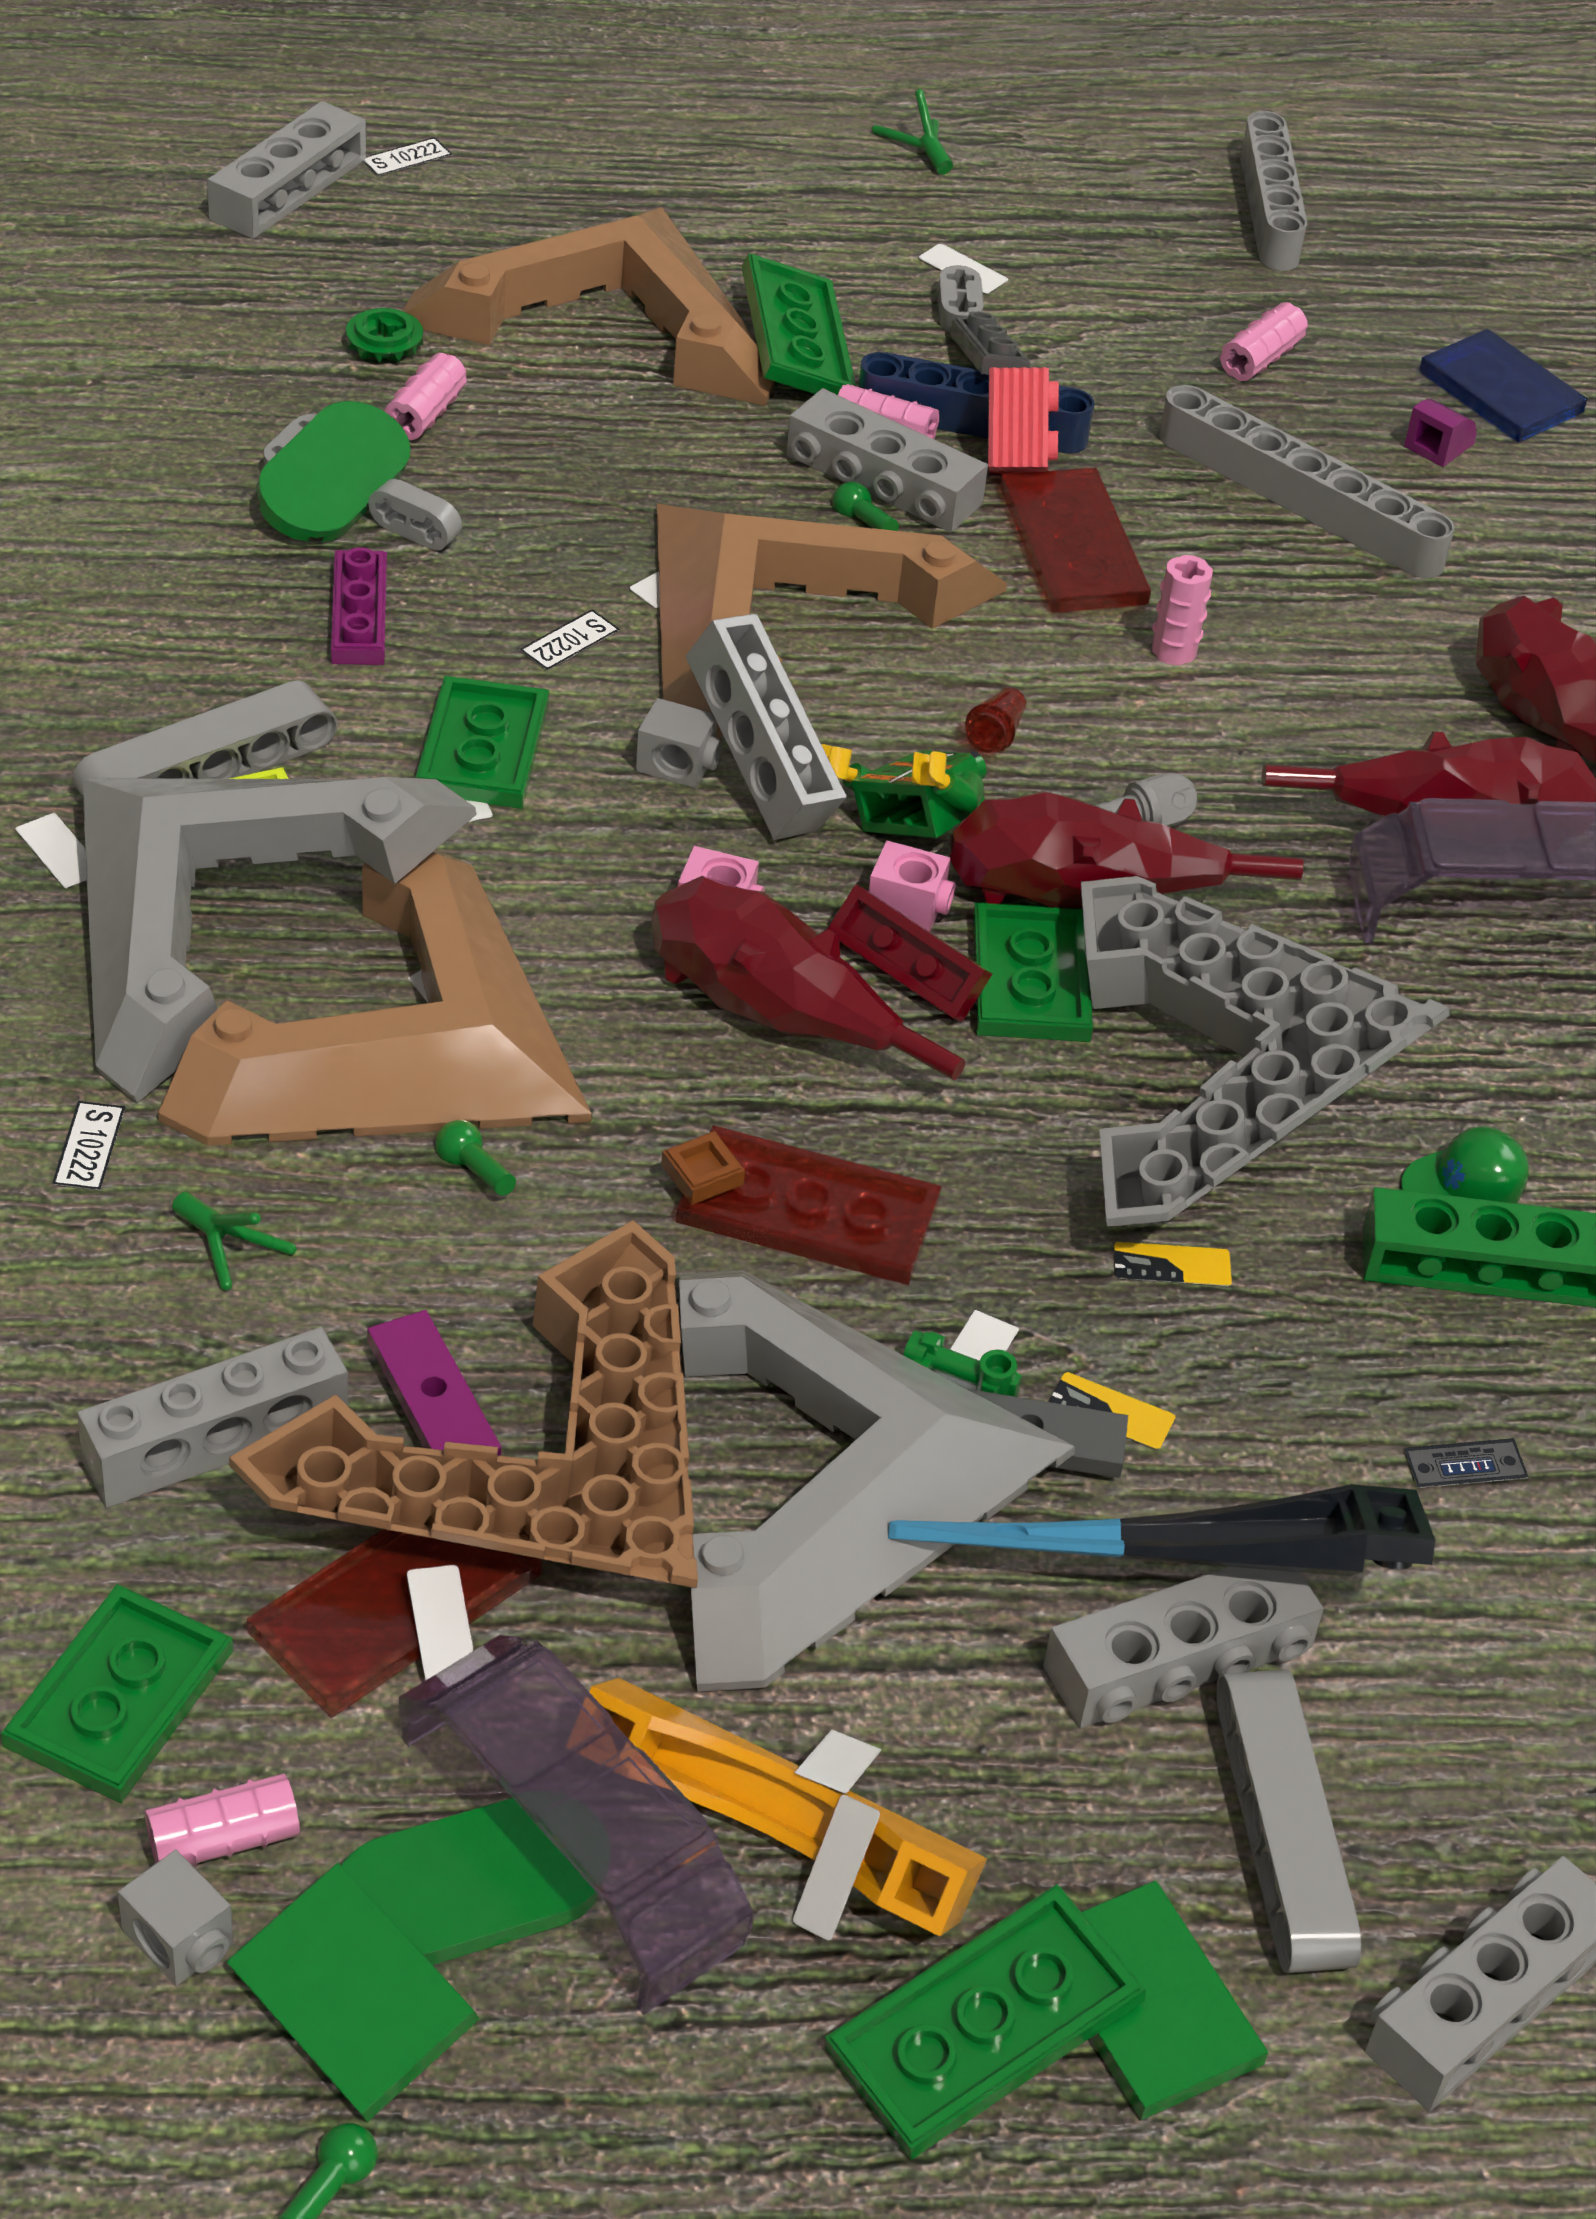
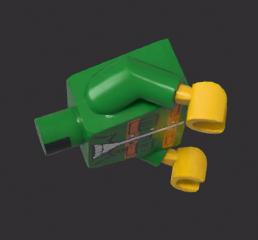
[821,744,987,838]

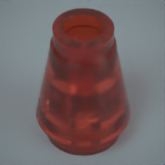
[965,687,1026,753]

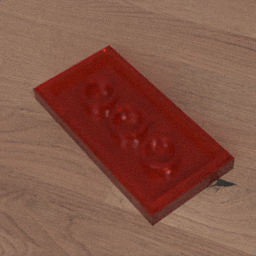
[1000,467,1151,613]
[676,1125,942,1285]
[247,1529,542,1719]

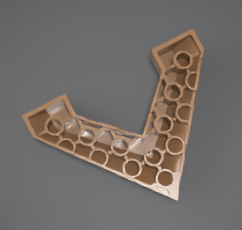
[403,207,777,406]
[656,503,1007,738]
[158,849,592,1146]
[229,1220,698,1588]

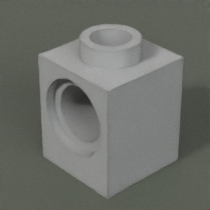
[636,698,723,788]
[118,1849,233,1986]

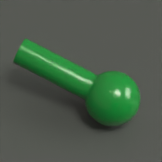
[832,482,899,531]
[435,1120,516,1196]
[278,2123,378,2219]

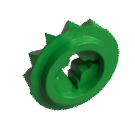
[346,308,423,363]

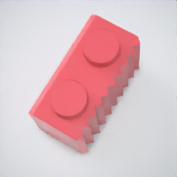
[988,367,1059,474]

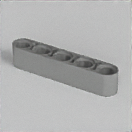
[1240,111,1307,271]
[72,680,338,796]
[1216,1669,1361,1973]

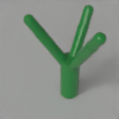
[872,89,953,175]
[172,1191,297,1291]

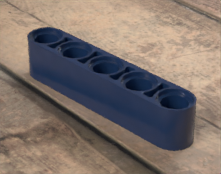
[858,352,1094,454]

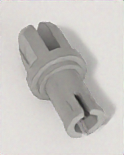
[1095,773,1197,827]

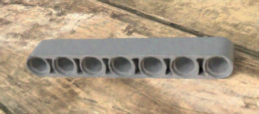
[1159,385,1454,578]

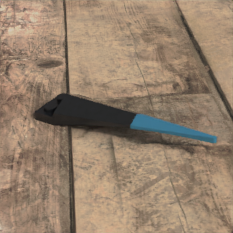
[888,1484,1436,1577]

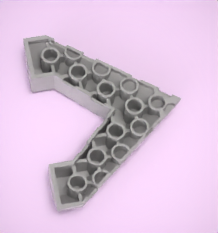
[82,777,477,1103]
[1081,876,1450,1227]
[679,1270,1075,1692]

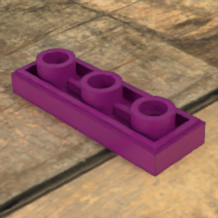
[331,547,387,665]
[367,1310,502,1456]

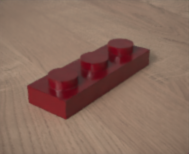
[827,884,993,1022]

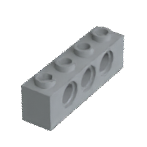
[207,101,366,239]
[786,388,988,533]
[685,614,847,840]
[77,1327,349,1508]
[1043,1567,1324,1729]
[1365,1855,1596,2113]

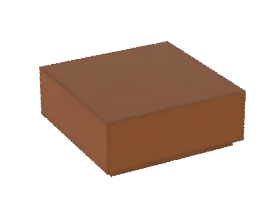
[661,1131,745,1205]

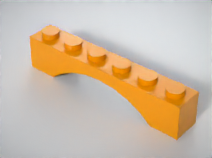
[565,1678,987,1936]

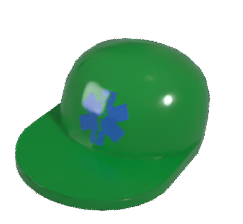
[1401,1126,1529,1203]

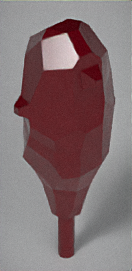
[1475,595,1596,763]
[1261,731,1596,855]
[948,792,1304,909]
[651,876,966,1080]

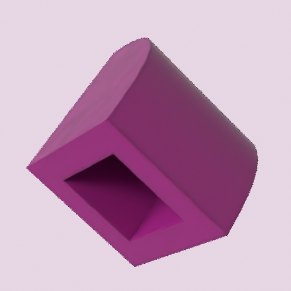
[1404,399,1477,467]

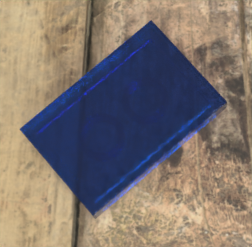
[1419,328,1588,442]

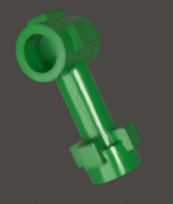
[903,1330,1022,1397]

